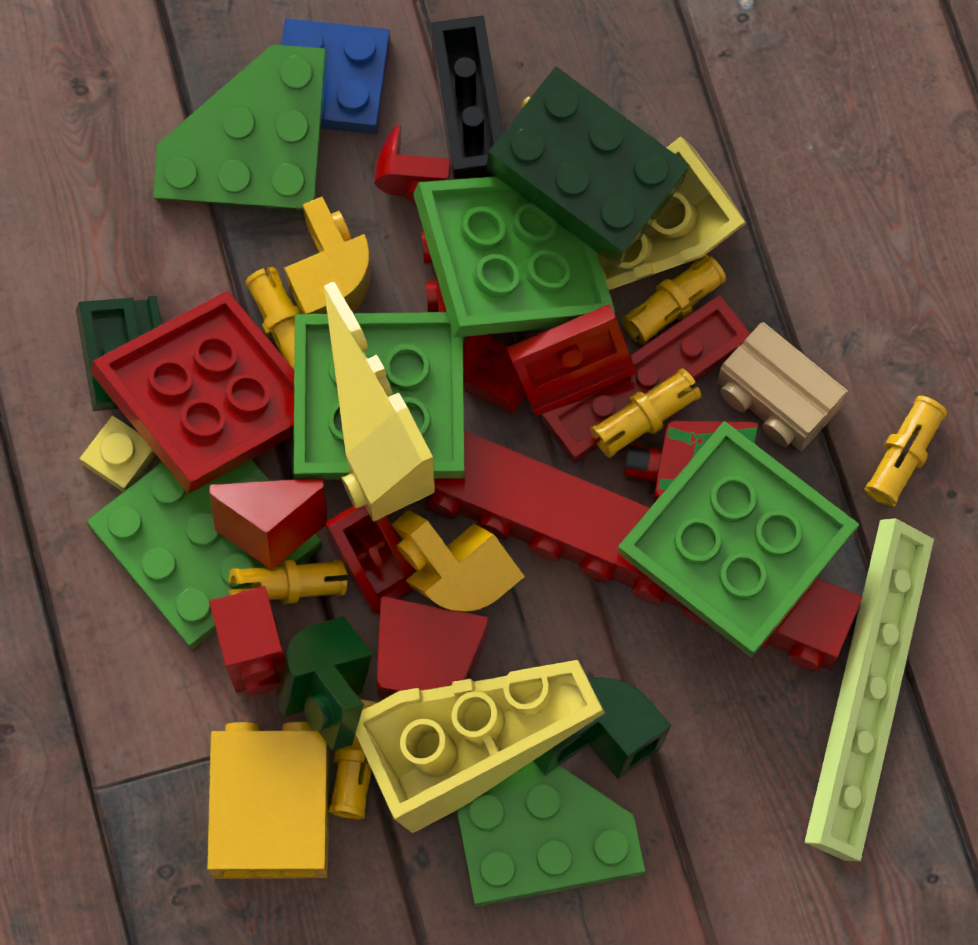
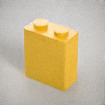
[207,722,330,879]

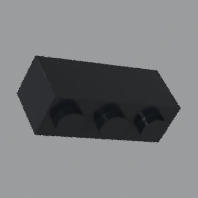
[431,15,503,180]

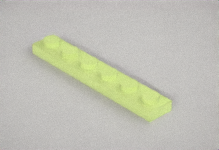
[804,518,934,861]

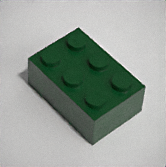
[486,66,690,267]

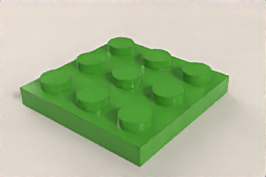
[413,177,615,338]
[294,312,465,480]
[617,421,859,658]
[86,459,322,651]

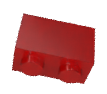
[209,586,285,696]

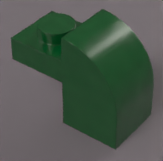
[276,616,373,751]
[533,677,672,779]

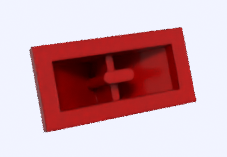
[209,478,327,570]
[325,505,415,614]

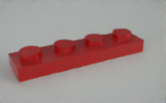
[542,295,750,464]

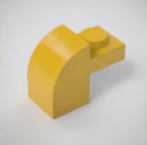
[284,196,371,314]
[391,510,525,612]

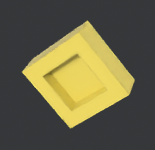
[79,415,156,492]

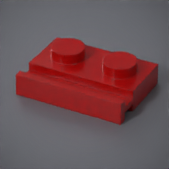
[506,304,637,416]

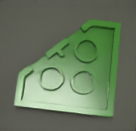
[153,45,327,210]
[456,761,645,907]

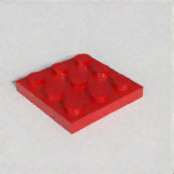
[91,291,294,494]

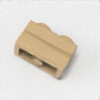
[717,322,848,452]

